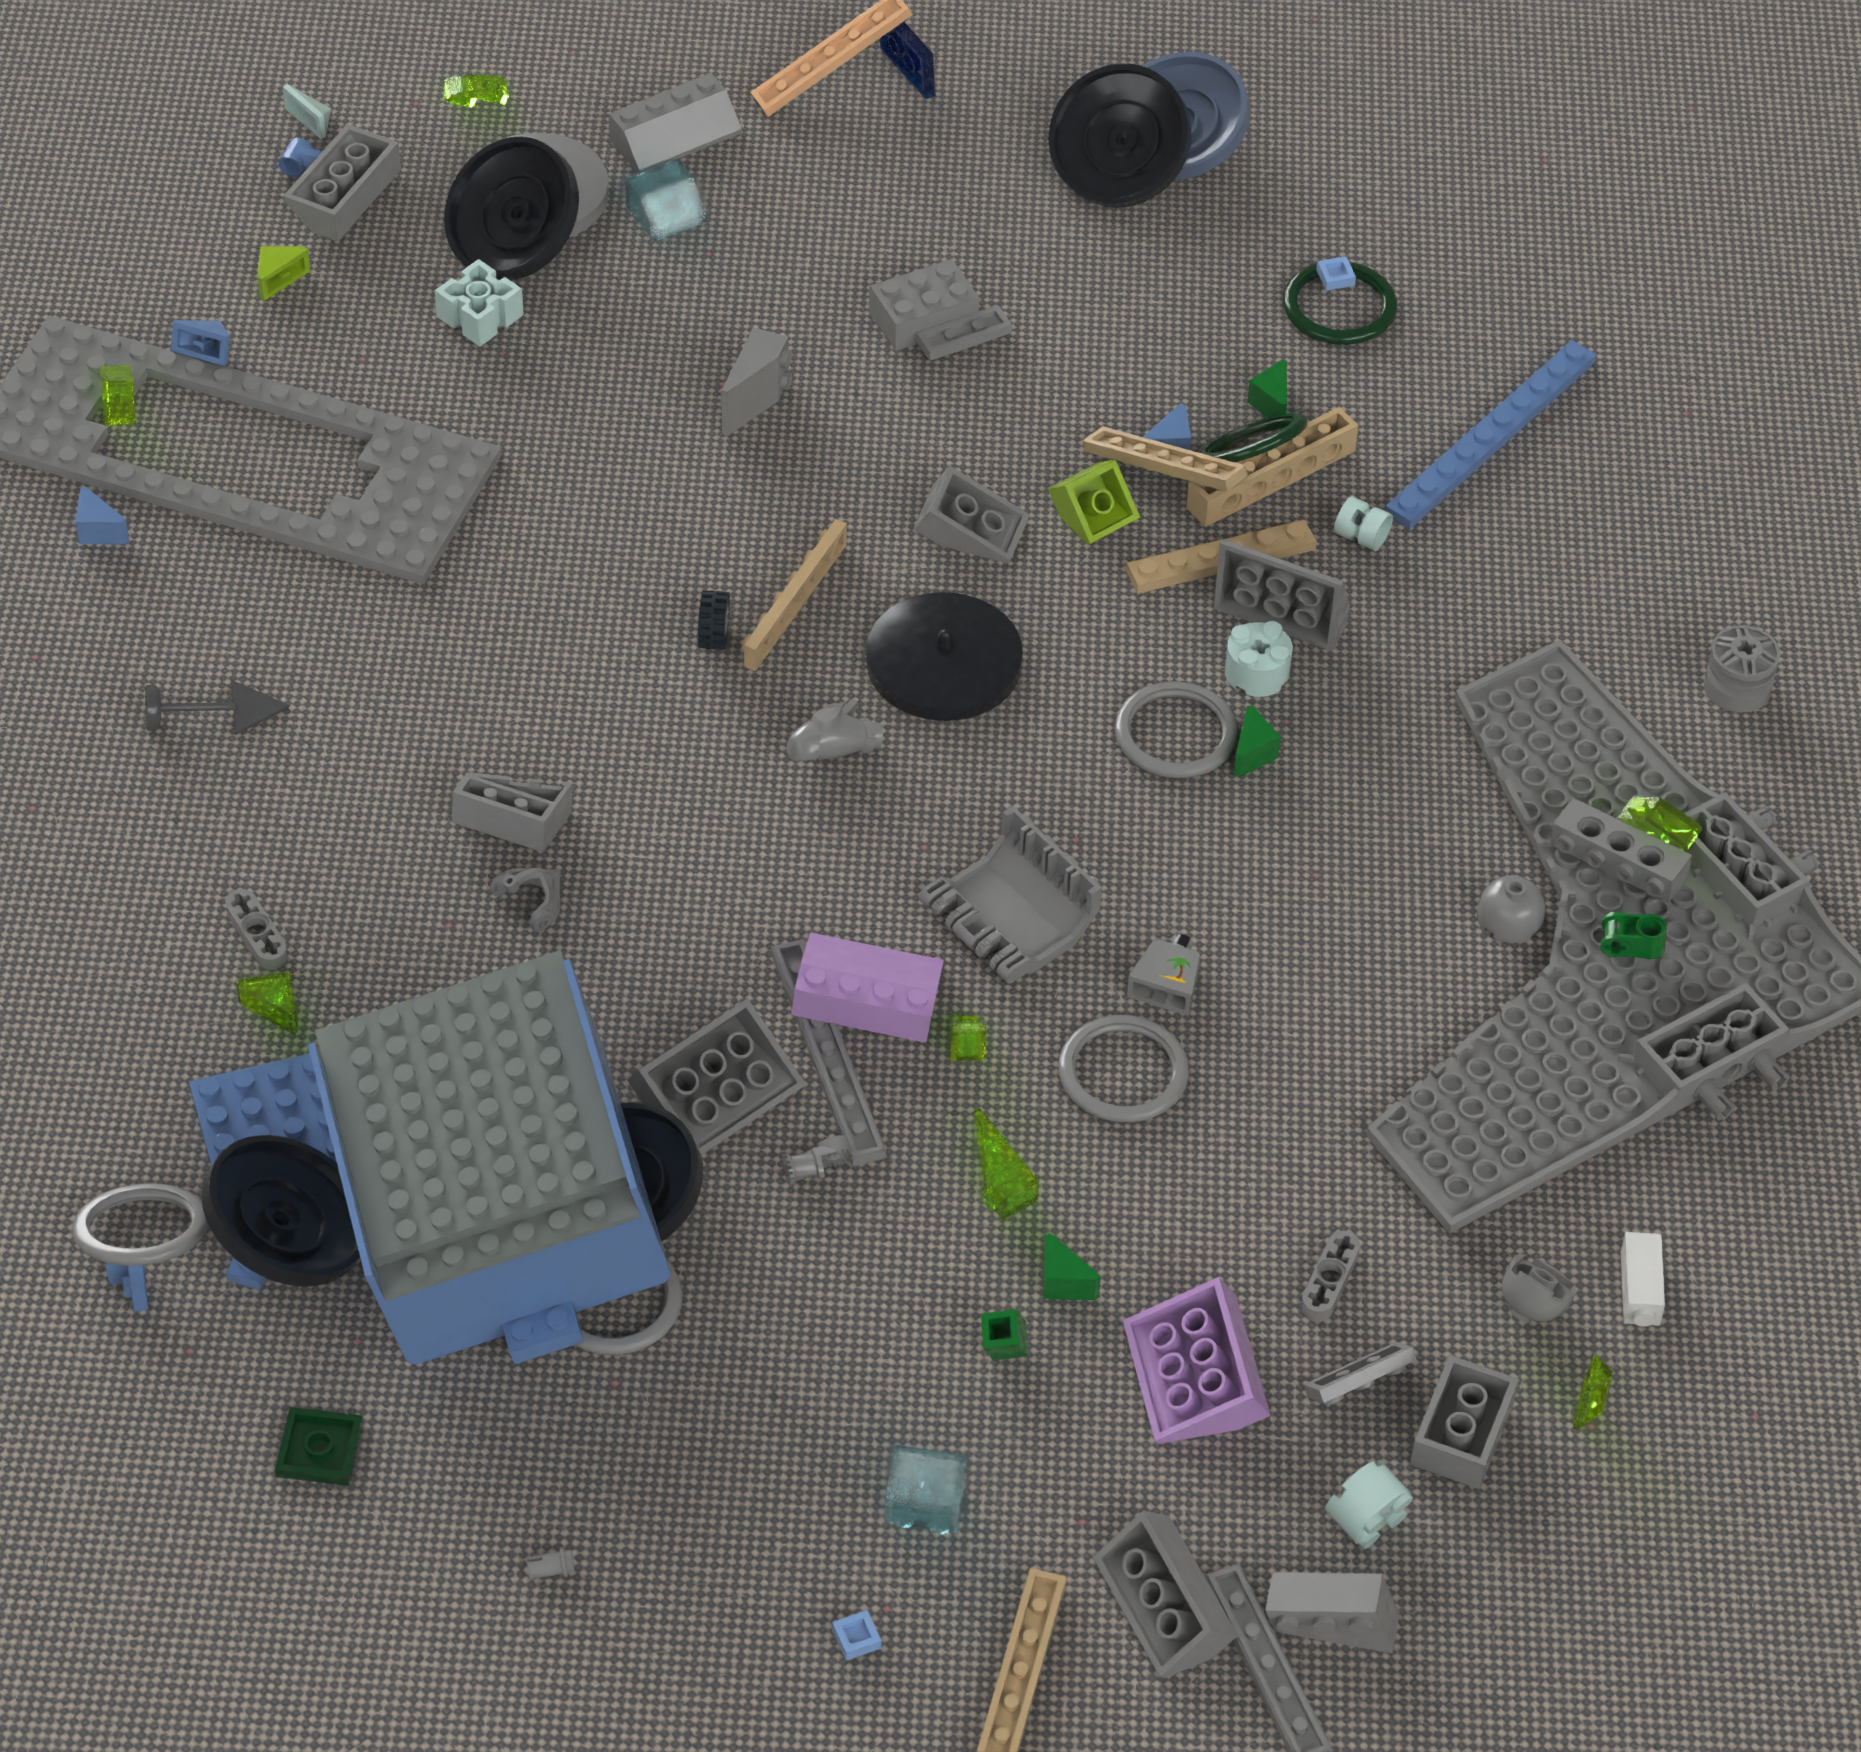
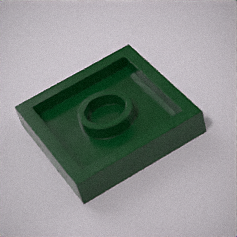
[275,1407,364,1486]

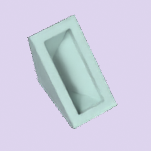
[283,84,331,139]

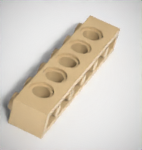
[1186,407,1359,527]

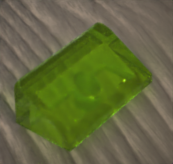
[1572,1355,1613,1430]

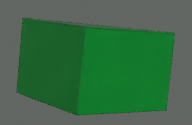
[1247,360,1287,418]
[1234,706,1281,777]
[1043,1233,1101,1300]

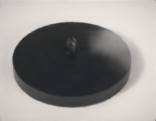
[1048,63,1191,208]
[444,136,579,281]
[866,592,1023,721]
[620,1102,704,1242]
[202,1135,360,1287]

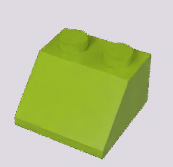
[1048,460,1140,544]

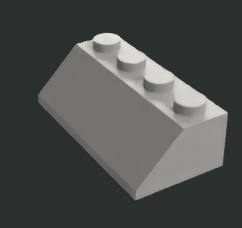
[609,73,742,175]
[283,124,401,242]
[1093,1510,1238,1678]

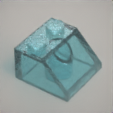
[625,159,707,241]
[884,1444,968,1534]

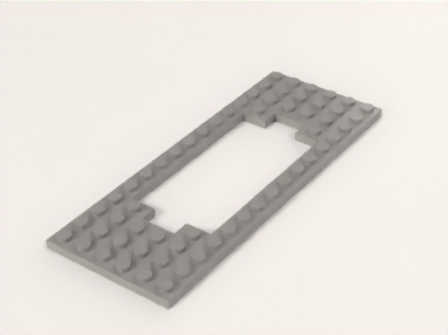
[0,315,502,585]

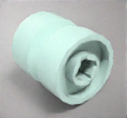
[1334,496,1393,552]

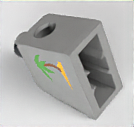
[1127,934,1200,1016]

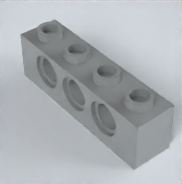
[1550,797,1692,902]

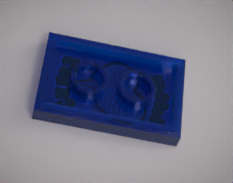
[879,21,936,99]

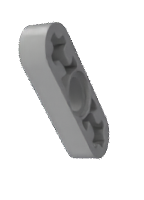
[225,889,288,970]
[1301,1231,1360,1322]

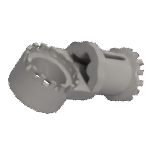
[782,1135,853,1186]

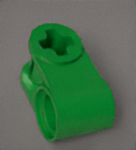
[1600,912,1667,959]

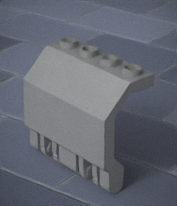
[918,806,1102,984]

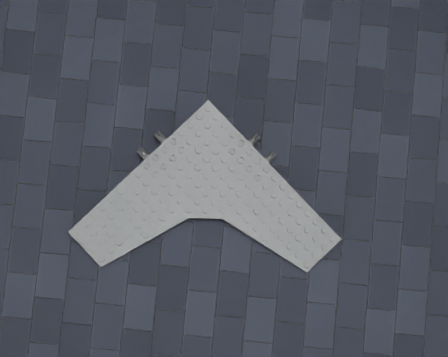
[1366,640,1861,1234]

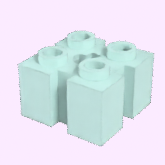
[435,259,524,347]

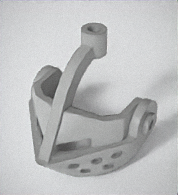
[489,868,561,932]

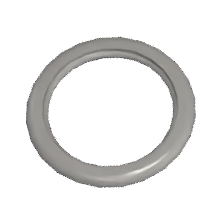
[1114,681,1239,779]
[1058,1015,1189,1123]
[72,1183,209,1266]
[575,1261,683,1355]

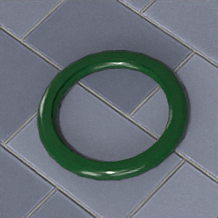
[1283,261,1397,345]
[1198,413,1308,463]

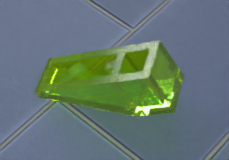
[973,1108,1039,1220]

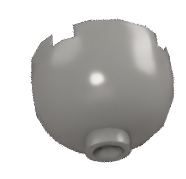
[1477,875,1546,944]
[1502,1254,1576,1323]

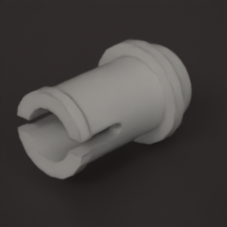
[526,1547,575,1581]

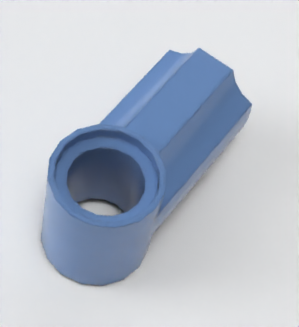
[278,138,323,178]

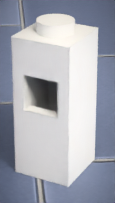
[1621,1232,1665,1327]

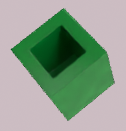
[981,1309,1028,1361]

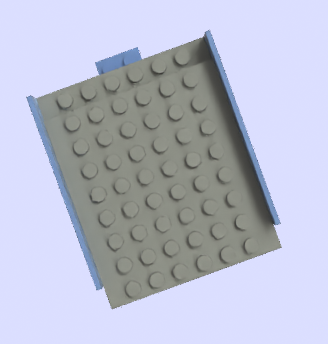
[307,950,671,1364]

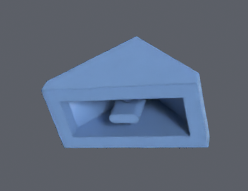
[171,320,230,366]
[1143,403,1191,450]
[76,486,129,545]

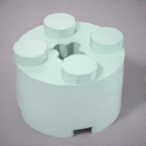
[1225,621,1293,697]
[1325,1460,1413,1549]

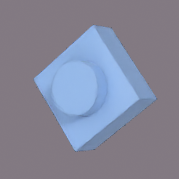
[1316,256,1356,291]
[832,1610,882,1661]

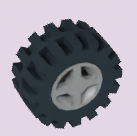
[698,590,730,650]

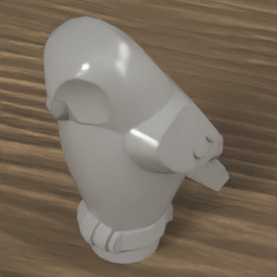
[786,698,883,762]

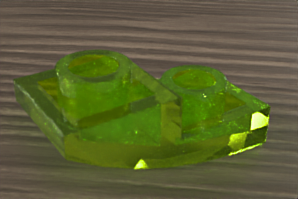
[443,75,509,107]

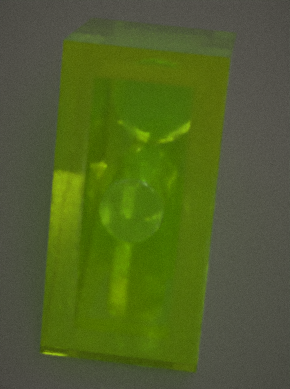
[1617,796,1703,851]

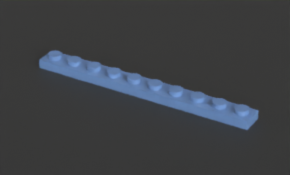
[1385,340,1597,530]

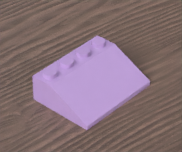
[791,932,944,1043]
[1122,1277,1271,1444]

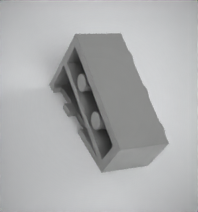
[452,772,573,852]
[1265,1572,1399,1654]

